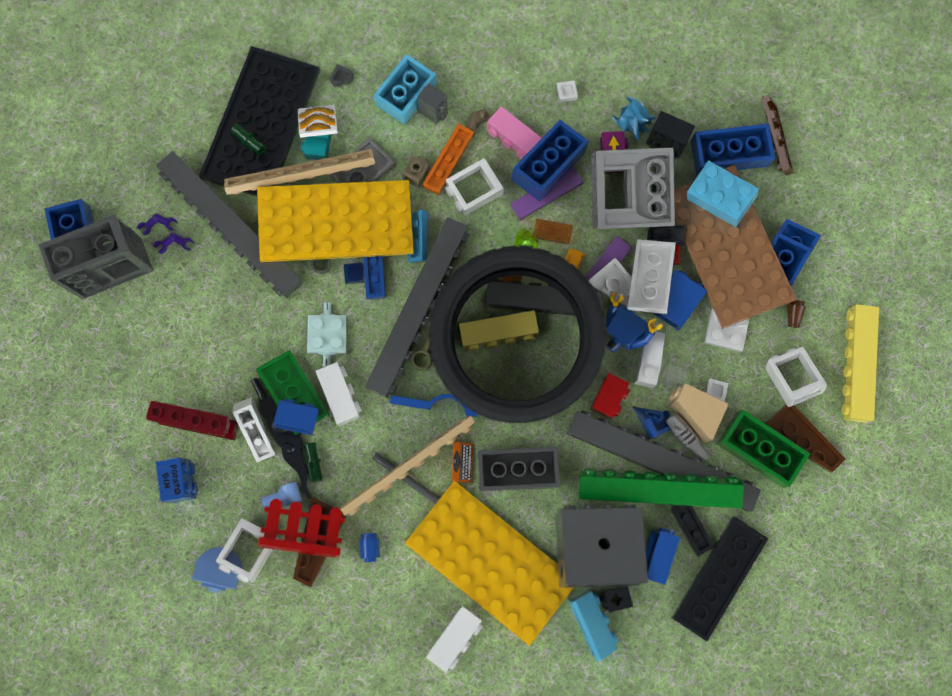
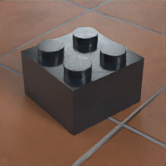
[646,111,695,159]

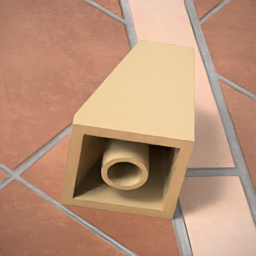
[669,383,729,443]

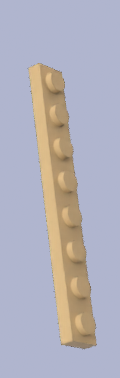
[224,149,375,195]
[339,416,475,516]

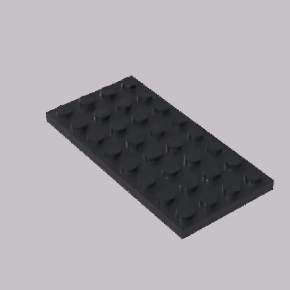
[199,46,320,197]

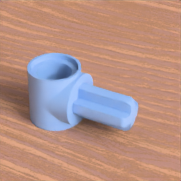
[262,482,302,508]

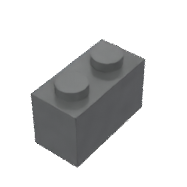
[417,83,448,124]

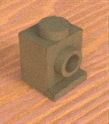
[402,156,429,188]

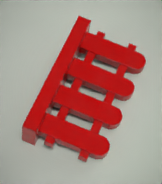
[258,499,345,558]

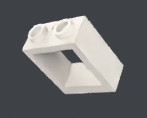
[445,158,504,216]
[765,346,827,407]
[216,518,277,583]

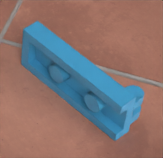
[408,210,429,263]

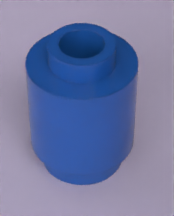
[359,533,380,562]

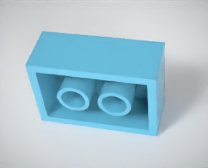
[373,54,437,125]
[687,161,759,227]

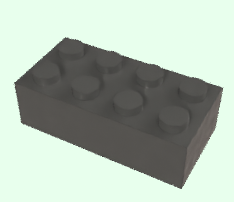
[478,447,560,492]

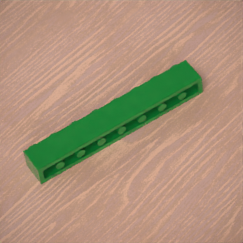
[579,468,744,509]

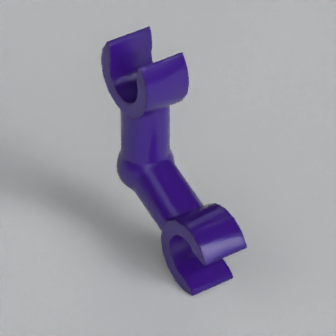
[137,213,178,236]
[153,233,195,254]

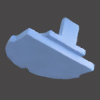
[192,547,243,593]

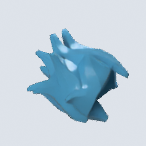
[612,96,657,141]

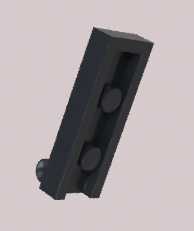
[670,505,715,557]

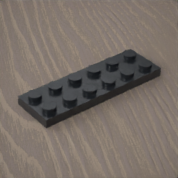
[671,516,769,641]

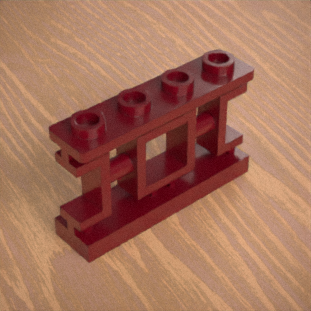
[146,401,239,441]

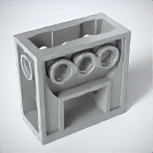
[591,148,675,229]

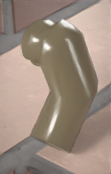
[466,109,490,132]

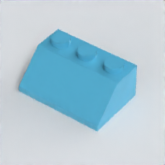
[568,590,618,662]

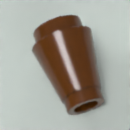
[787,300,806,328]

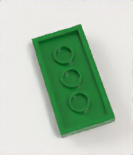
[256,350,329,435]

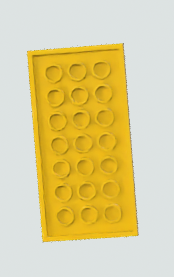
[257,180,414,262]
[405,482,574,646]

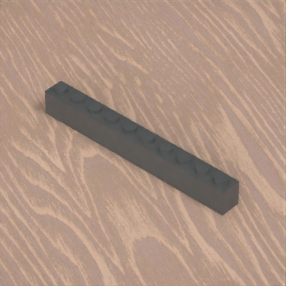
[156,151,303,298]
[365,217,470,399]
[567,410,761,512]

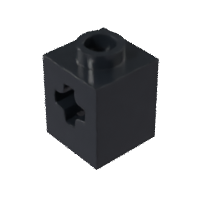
[600,586,633,612]

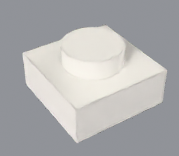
[556,80,578,103]
[705,379,728,402]

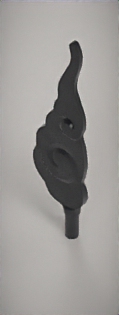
[251,378,312,499]

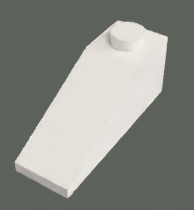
[634,331,665,389]
[233,397,275,462]

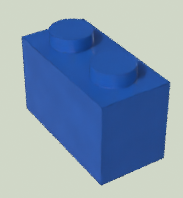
[274,399,319,436]

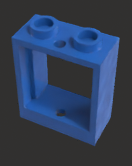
[645,528,680,585]

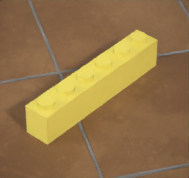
[841,304,879,423]

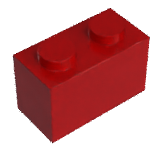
[590,373,630,420]

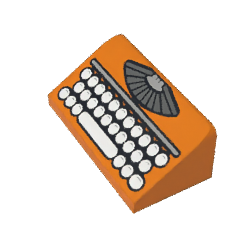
[452,442,473,483]

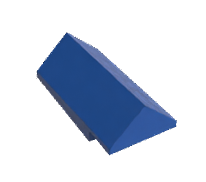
[771,218,821,287]

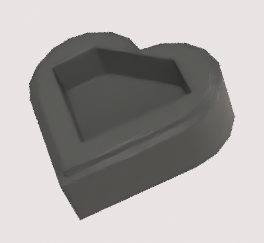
[330,64,354,87]

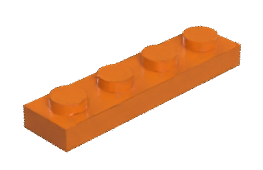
[422,123,474,195]

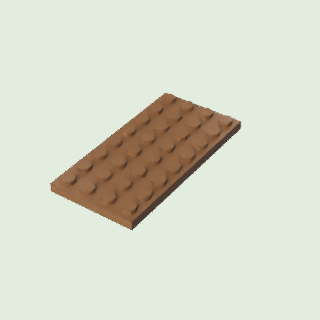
[674,165,796,329]

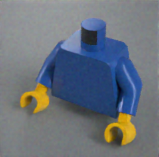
[605,292,663,353]

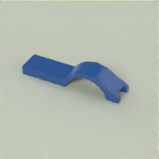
[390,394,477,417]

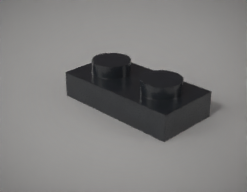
[647,225,687,246]

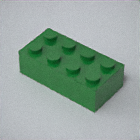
[717,409,810,488]

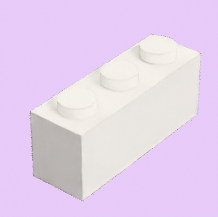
[316,362,362,426]
[426,605,483,672]

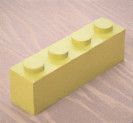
[459,310,539,351]

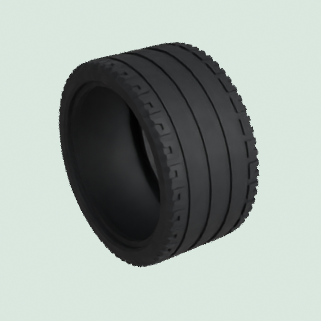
[428,245,606,423]

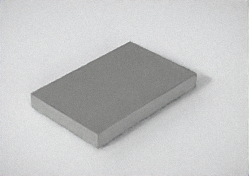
[330,137,395,183]

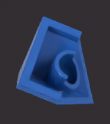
[632,406,671,440]

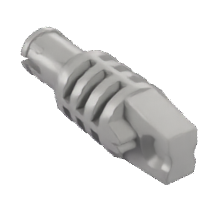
[666,413,710,462]

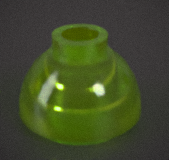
[514,228,538,249]

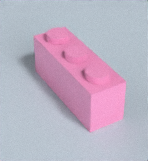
[487,106,542,159]

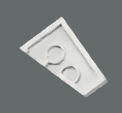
[588,258,640,314]

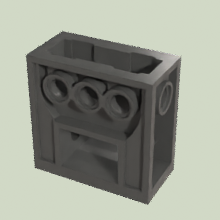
[38,215,154,299]

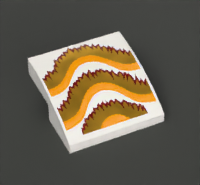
[298,105,338,138]

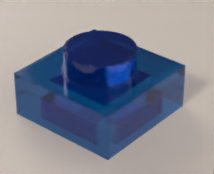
[344,263,365,284]

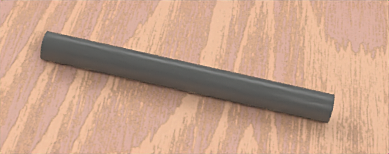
[372,453,440,504]

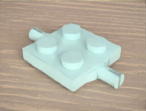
[307,302,346,367]

